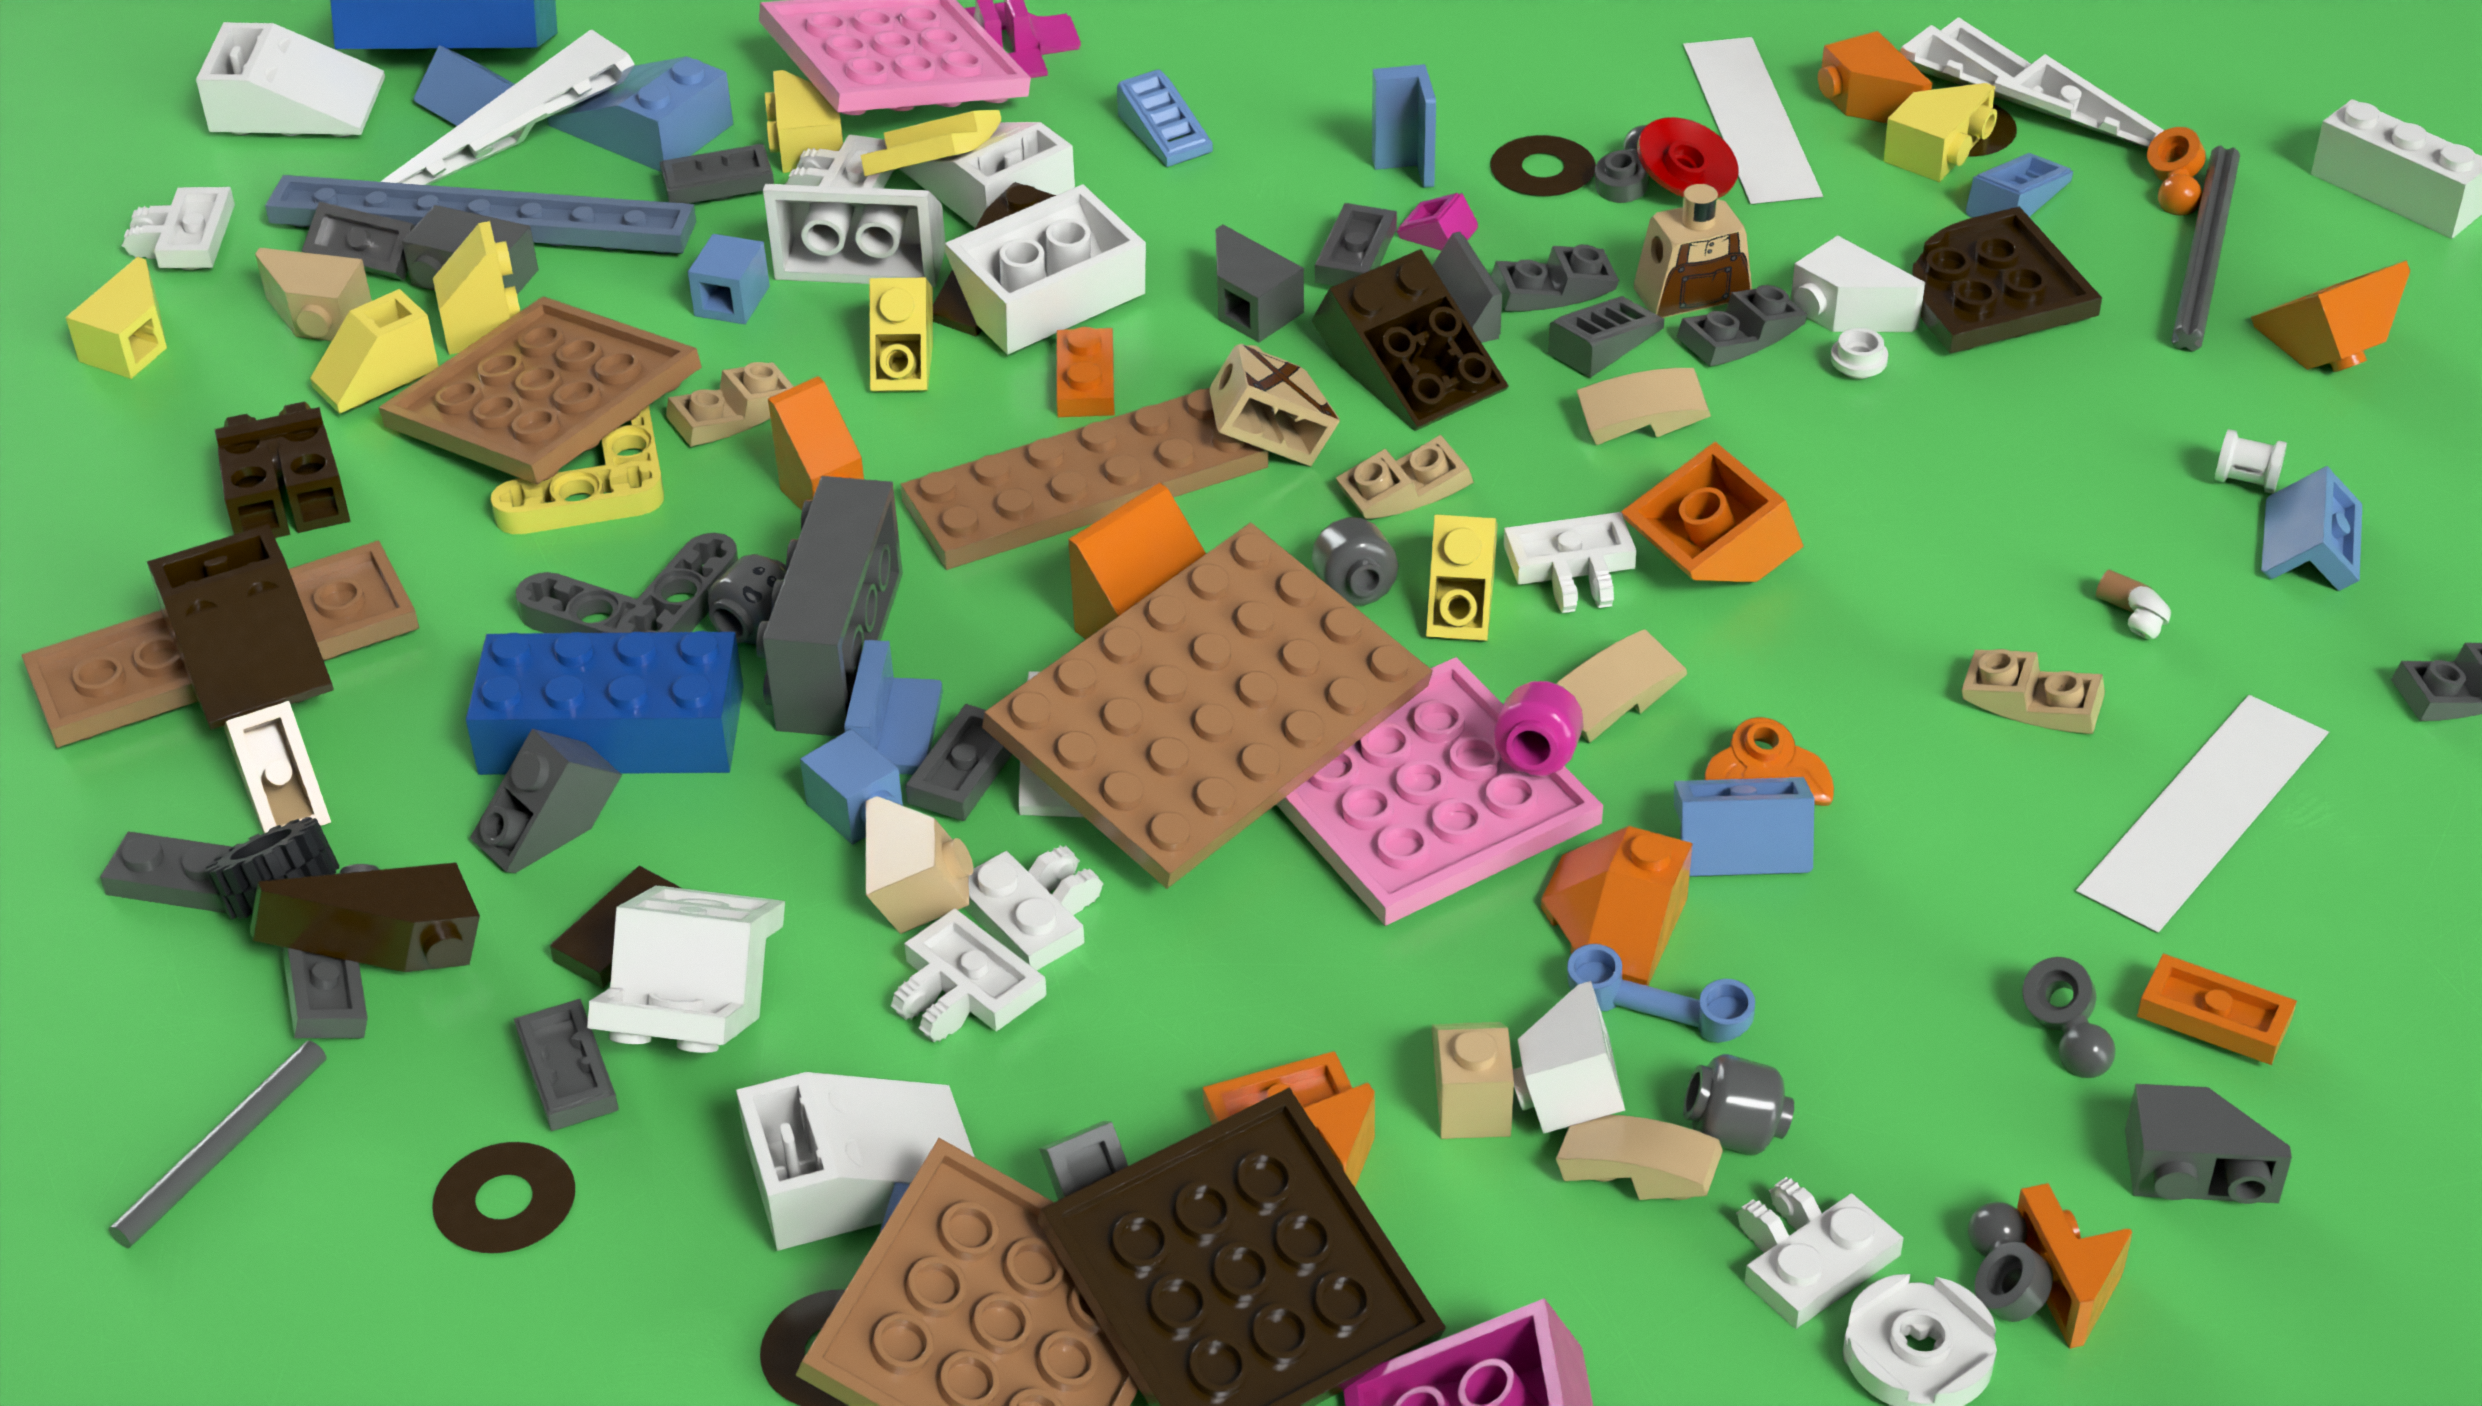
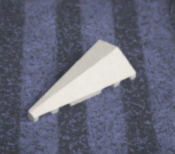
[1900,17,2164,149]
[381,29,635,185]

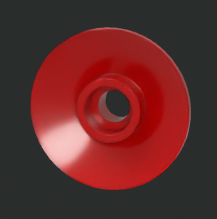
[1637,117,1739,199]

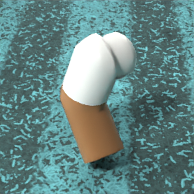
[2096,569,2171,639]

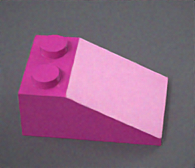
[1344,1298,1593,1406]

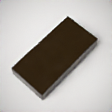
[550,865,683,989]

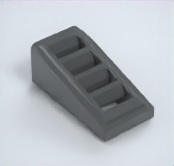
[1548,296,1665,378]

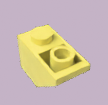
[765,70,843,173]
[1883,83,1997,182]
[433,221,520,355]
[65,257,167,379]
[869,277,933,392]
[310,289,439,414]
[1426,515,1498,641]

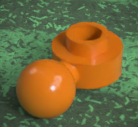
[2147,127,2206,215]

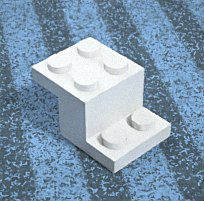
[587,885,785,1053]

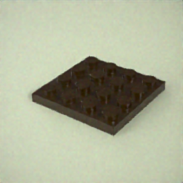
[1037,1087,1446,1406]

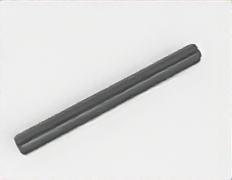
[2171,145,2240,351]

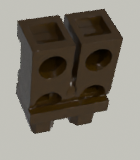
[214,401,351,538]

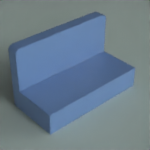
[414,45,515,126]
[1372,64,1436,188]
[2261,466,2362,591]
[844,640,943,775]
[1674,777,1815,876]

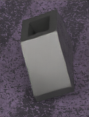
[1215,224,1304,343]
[470,729,622,873]
[2125,1084,2292,1204]

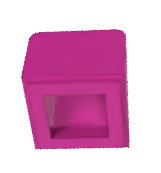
[1397,193,1478,251]

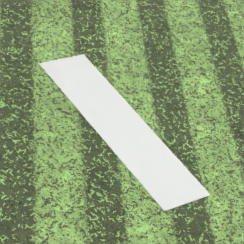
[1683,37,1823,204]
[2076,695,2329,933]

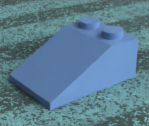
[548,56,733,172]

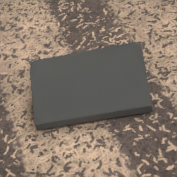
[1432,232,1502,343]

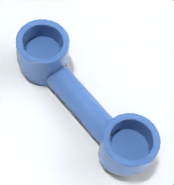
[1567,944,1755,1043]

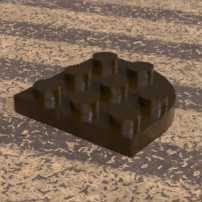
[1912,206,2102,353]

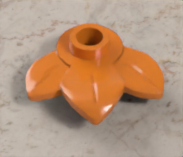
[1705,717,1834,806]

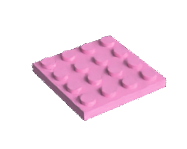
[759,0,1031,115]
[1276,657,1603,926]

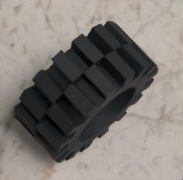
[205,817,340,919]

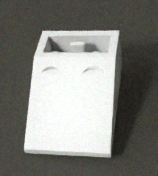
[196,22,385,137]
[900,122,1075,228]
[736,1072,975,1251]

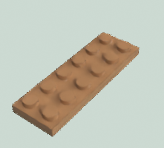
[901,388,1268,570]
[21,540,419,748]

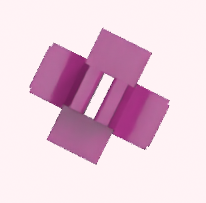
[964,0,1081,78]

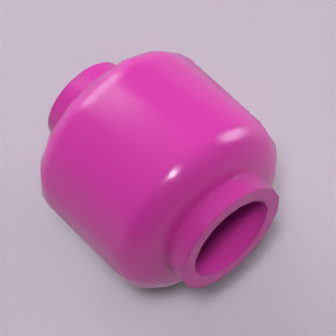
[1494,681,1584,776]

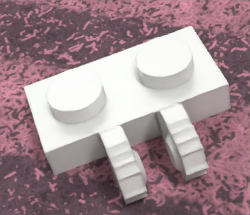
[786,135,894,189]
[122,187,235,270]
[1504,512,1636,613]
[964,845,1104,970]
[891,908,1047,1043]
[1736,1177,1904,1329]

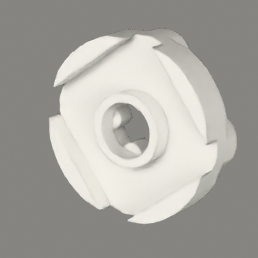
[1842,1274,1997,1406]

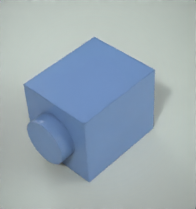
[688,234,770,325]
[800,729,903,845]

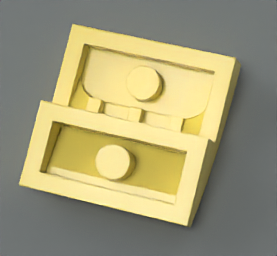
[860,110,1001,176]

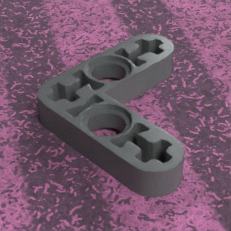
[516,533,739,633]

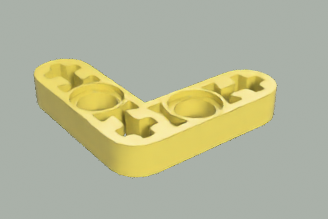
[490,405,664,534]

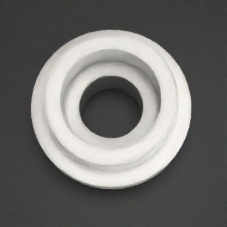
[1831,328,1888,379]

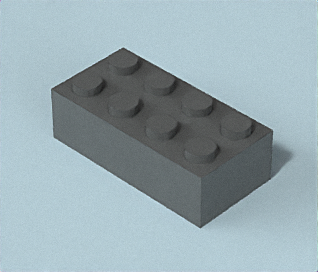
[756,476,903,736]

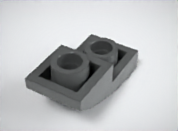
[1491,244,1619,311]
[1677,285,1808,366]
[2391,643,2482,721]

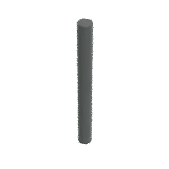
[109,1040,327,1248]

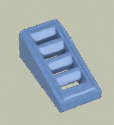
[1117,69,1213,167]
[1966,153,2074,218]

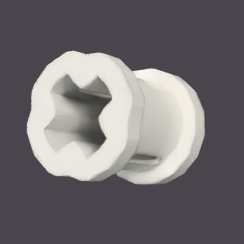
[2214,429,2287,494]

